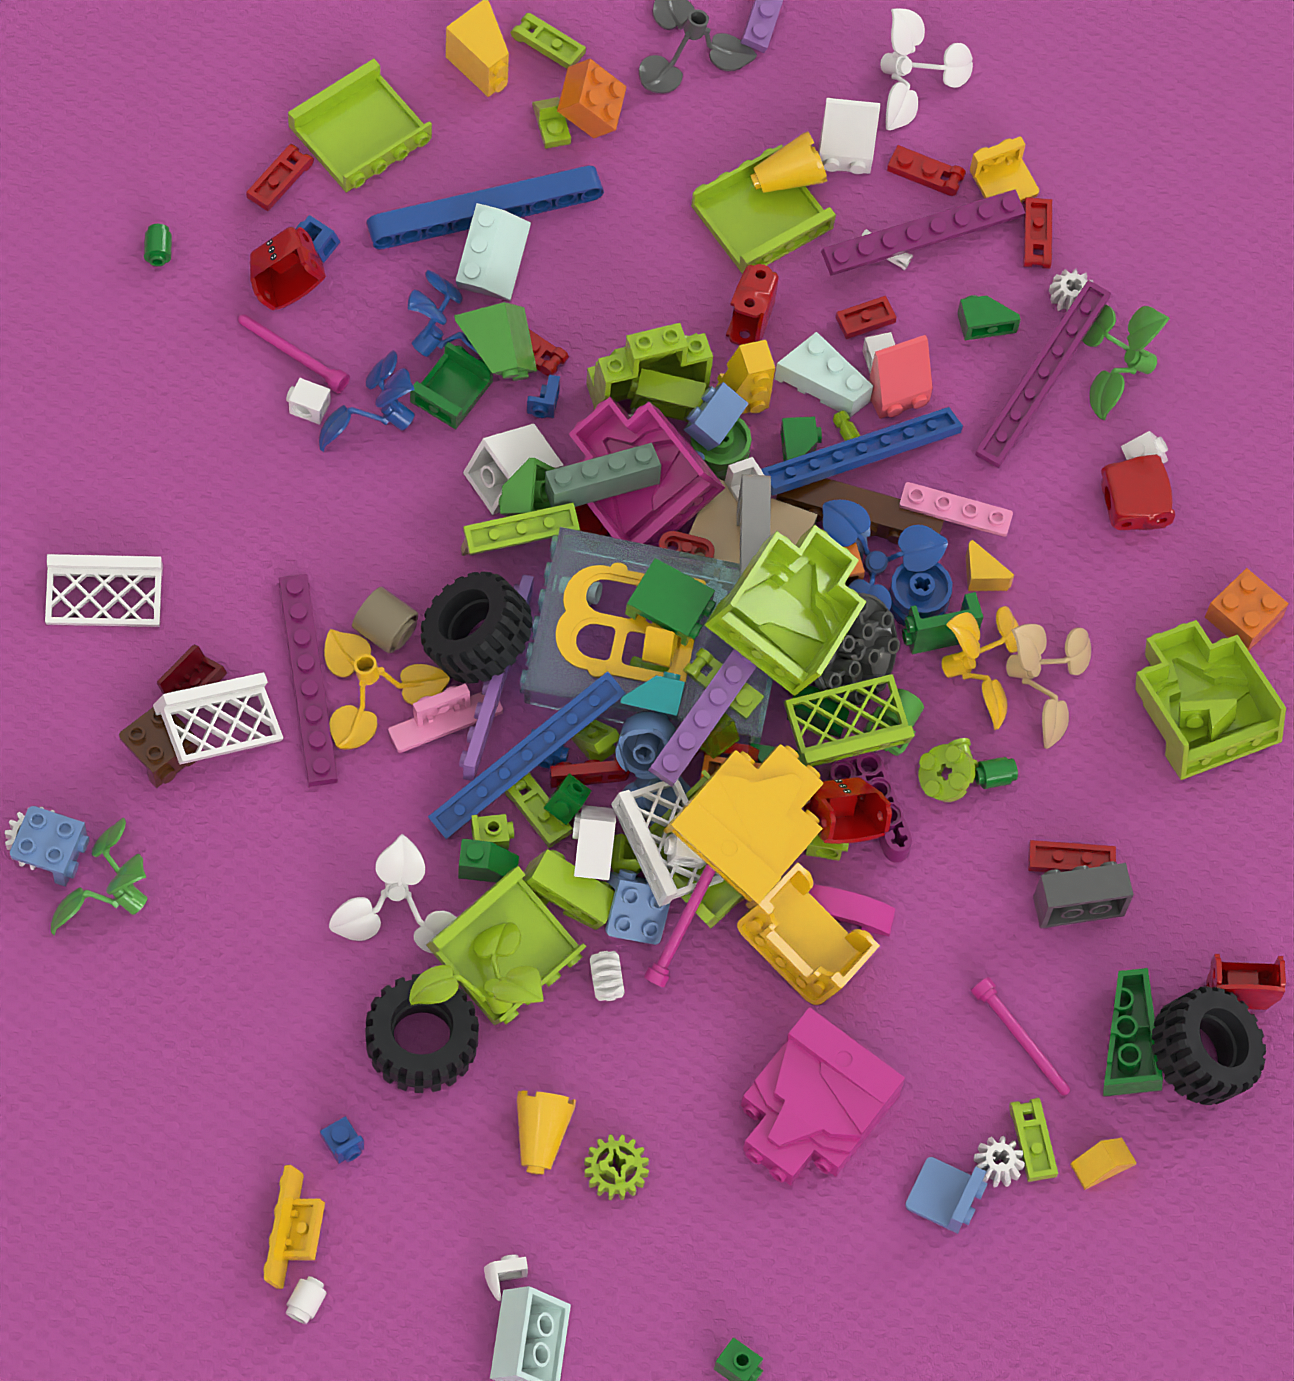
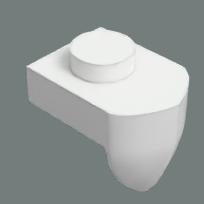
[484,1255,528,1301]

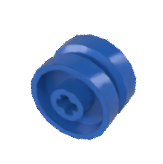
[889,562,953,626]

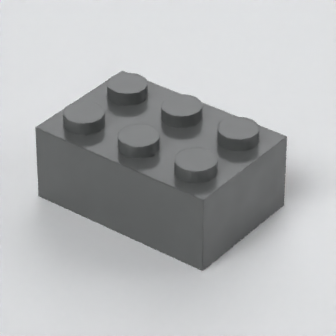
[1033,861,1134,929]

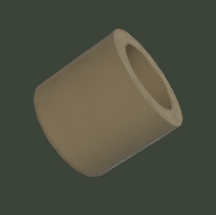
[352,587,419,654]

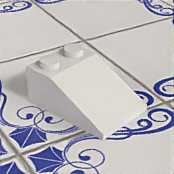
[819,98,880,174]

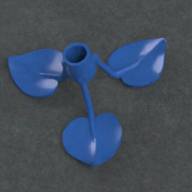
[408,270,478,357]
[319,350,415,452]
[823,500,948,611]

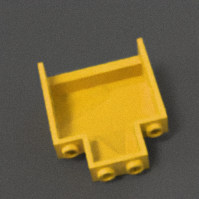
[663,744,824,909]

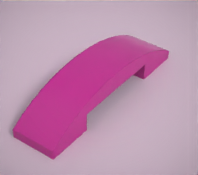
[809,885,895,937]

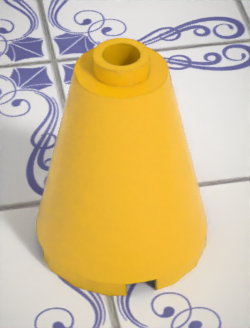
[750,131,828,193]
[517,1090,576,1175]

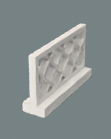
[45,554,163,627]
[153,672,284,764]
[611,780,724,907]

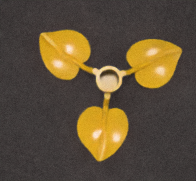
[942,606,1019,730]
[324,629,450,749]

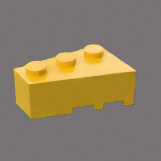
[714,340,775,414]

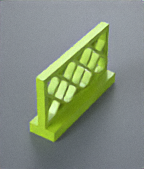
[460,503,580,556]
[784,674,915,767]

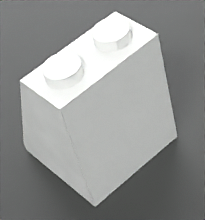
[463,424,564,515]

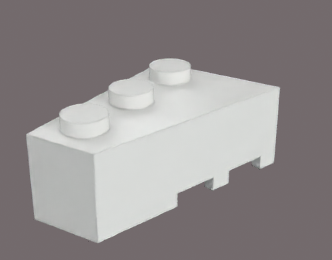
[572,805,616,880]

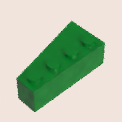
[1103,968,1163,1096]

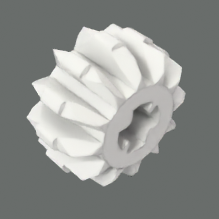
[1049,268,1093,311]
[590,951,625,1001]
[973,1136,1025,1188]

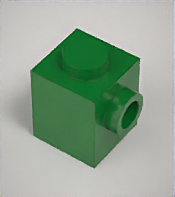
[544,773,592,825]
[714,1337,764,1381]

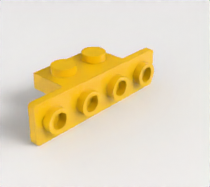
[263,1165,325,1289]

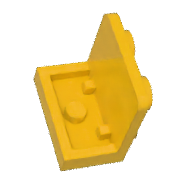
[969,136,1039,202]

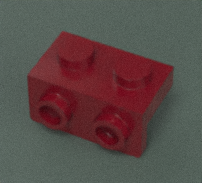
[157,644,227,712]

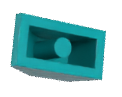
[621,671,686,716]

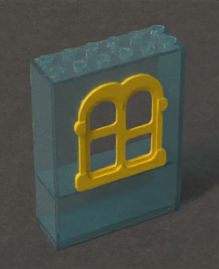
[520,527,773,746]

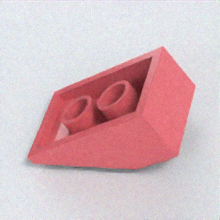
[869,335,933,419]

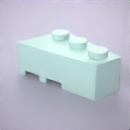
[774,332,873,418]

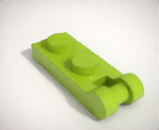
[510,13,586,69]
[683,648,764,720]
[505,773,573,848]
[1009,1098,1058,1182]

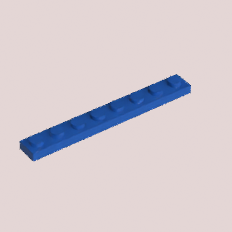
[761,407,963,496]
[428,671,626,839]

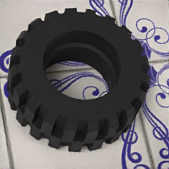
[421,572,532,684]
[365,974,479,1093]
[1151,986,1266,1105]

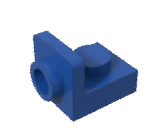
[527,375,560,418]
[320,1116,364,1164]

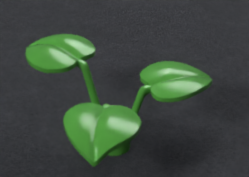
[1083,304,1170,420]
[51,817,147,936]

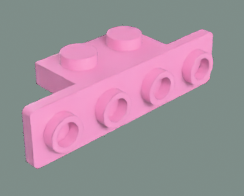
[899,482,1013,537]
[388,683,503,753]

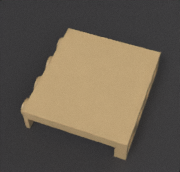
[677,479,817,592]

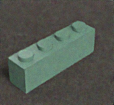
[545,443,661,507]

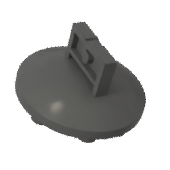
[815,592,900,706]

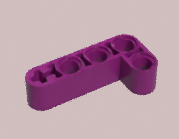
[828,752,912,862]

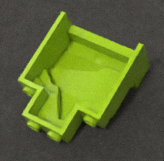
[586,323,713,409]
[705,525,866,696]
[1135,620,1286,780]

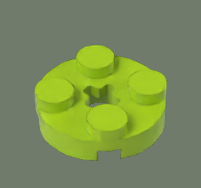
[919,744,975,802]

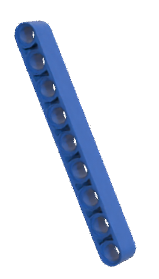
[366,166,604,249]

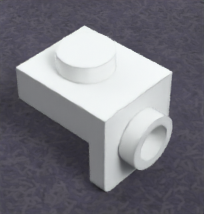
[1121,431,1168,463]

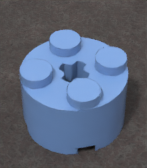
[615,712,676,779]

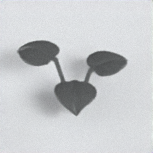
[639,0,757,93]

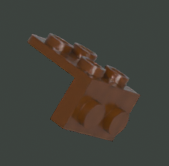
[119,707,198,788]

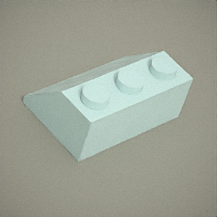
[456,203,531,301]
[490,1286,571,1381]

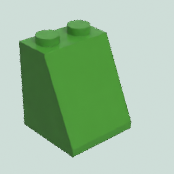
[454,302,537,381]

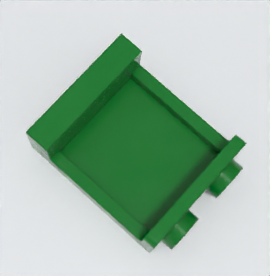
[410,342,493,430]
[625,558,716,646]
[902,592,983,654]

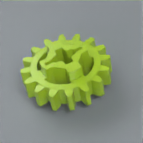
[584,1134,649,1200]

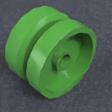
[690,418,752,481]

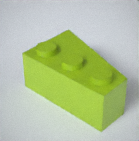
[522,849,615,930]

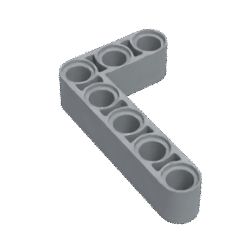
[737,474,771,578]

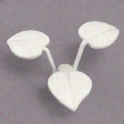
[881,8,973,130]
[329,834,457,953]

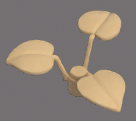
[1006,624,1091,749]

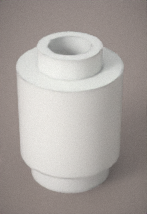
[285,1276,327,1324]

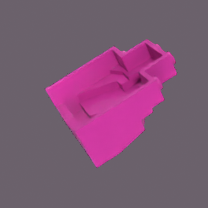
[569,397,725,562]
[741,1007,905,1186]

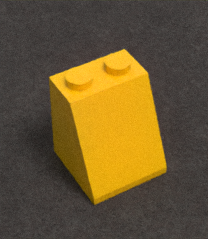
[446,0,509,97]

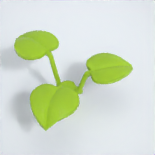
[409,922,544,1014]

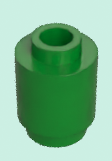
[144,224,172,266]
[975,757,1018,789]

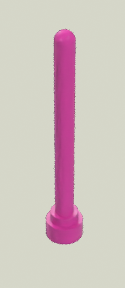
[238,314,350,394]
[644,864,716,987]
[971,977,1070,1095]

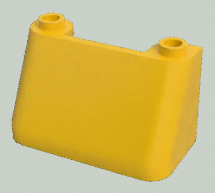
[737,862,880,1005]

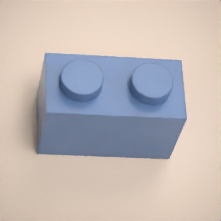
[684,382,749,451]

